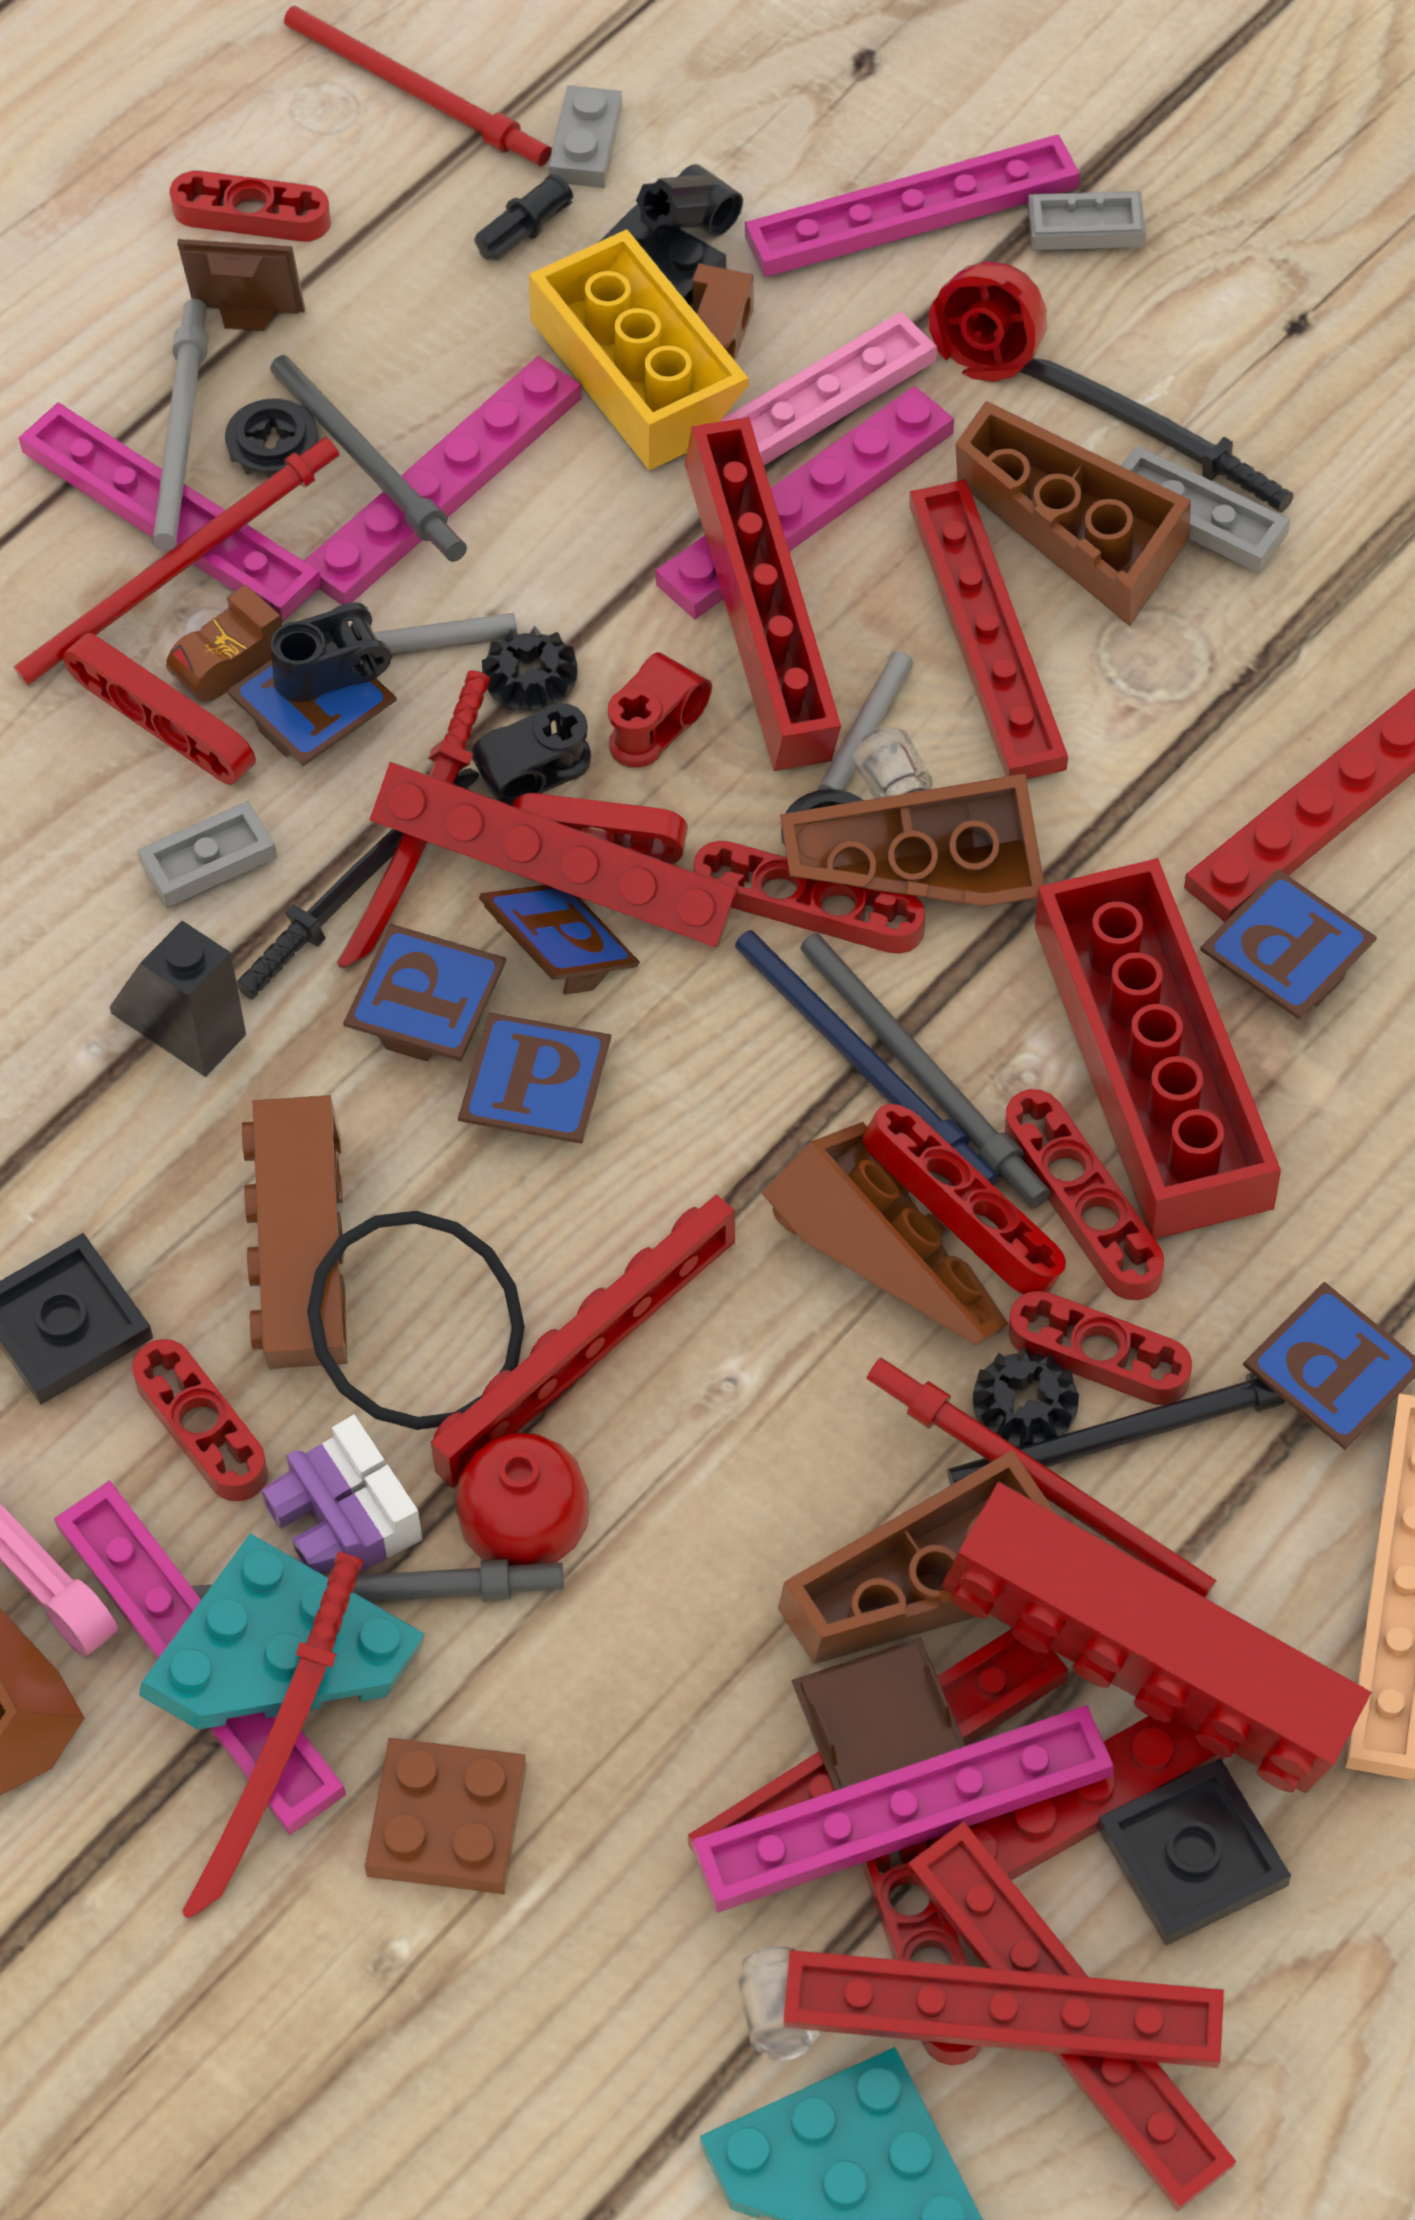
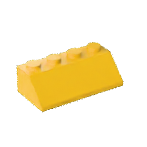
[529,230,749,471]

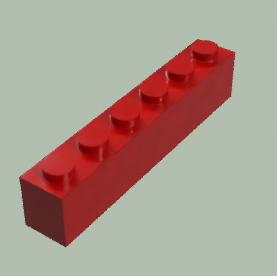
[685,417,841,771]

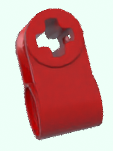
[608,652,712,768]

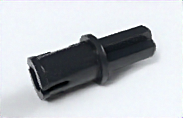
[474,174,574,260]

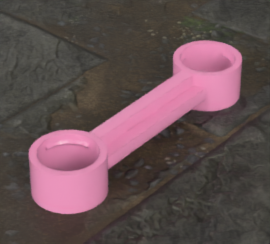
[0,1503,119,1658]

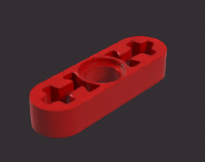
[169,170,331,242]
[513,793,688,864]
[1009,1291,1192,1405]
[132,1339,268,1501]

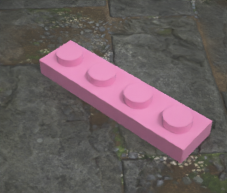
[720,312,937,465]

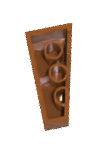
[955,401,1191,626]
[242,1095,348,1369]
[778,1450,1056,1664]

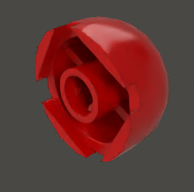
[929,261,1047,382]
[455,1433,589,1566]

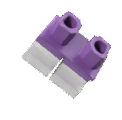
[261,1414,423,1574]

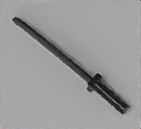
[1020,358,1294,513]
[236,768,479,1000]

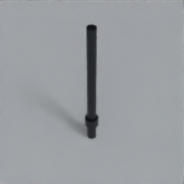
[947,1373,1285,1485]

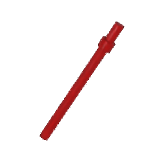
[284,6,552,167]
[866,1357,1217,1598]

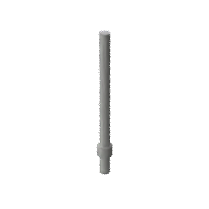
[152,299,208,551]

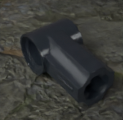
[636,164,743,237]

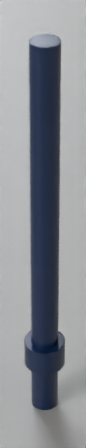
[735,930,999,1186]

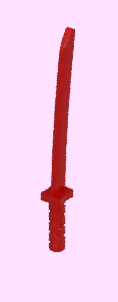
[337,670,490,968]
[182,1551,364,1918]

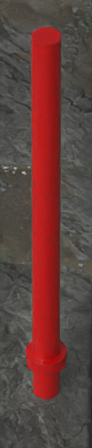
[13,436,340,686]

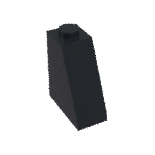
[110,920,246,1077]

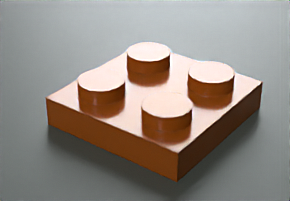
[365,1738,527,1894]

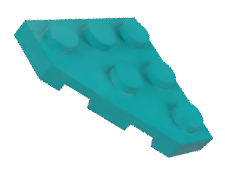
[139,1533,425,1730]
[700,2047,983,2220]

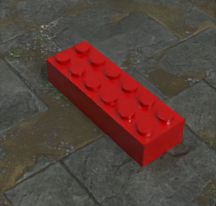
[1035,858,1281,1239]
[941,1482,1372,1794]

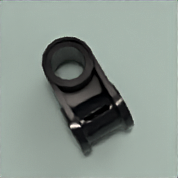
[271,602,392,702]
[471,703,591,806]

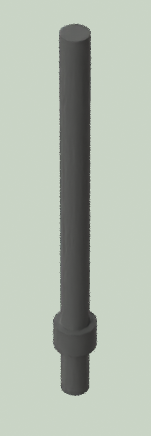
[270,355,467,562]
[800,933,1051,1208]
[191,1559,564,1602]

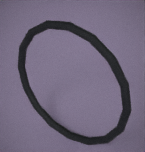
[307,1211,525,1430]

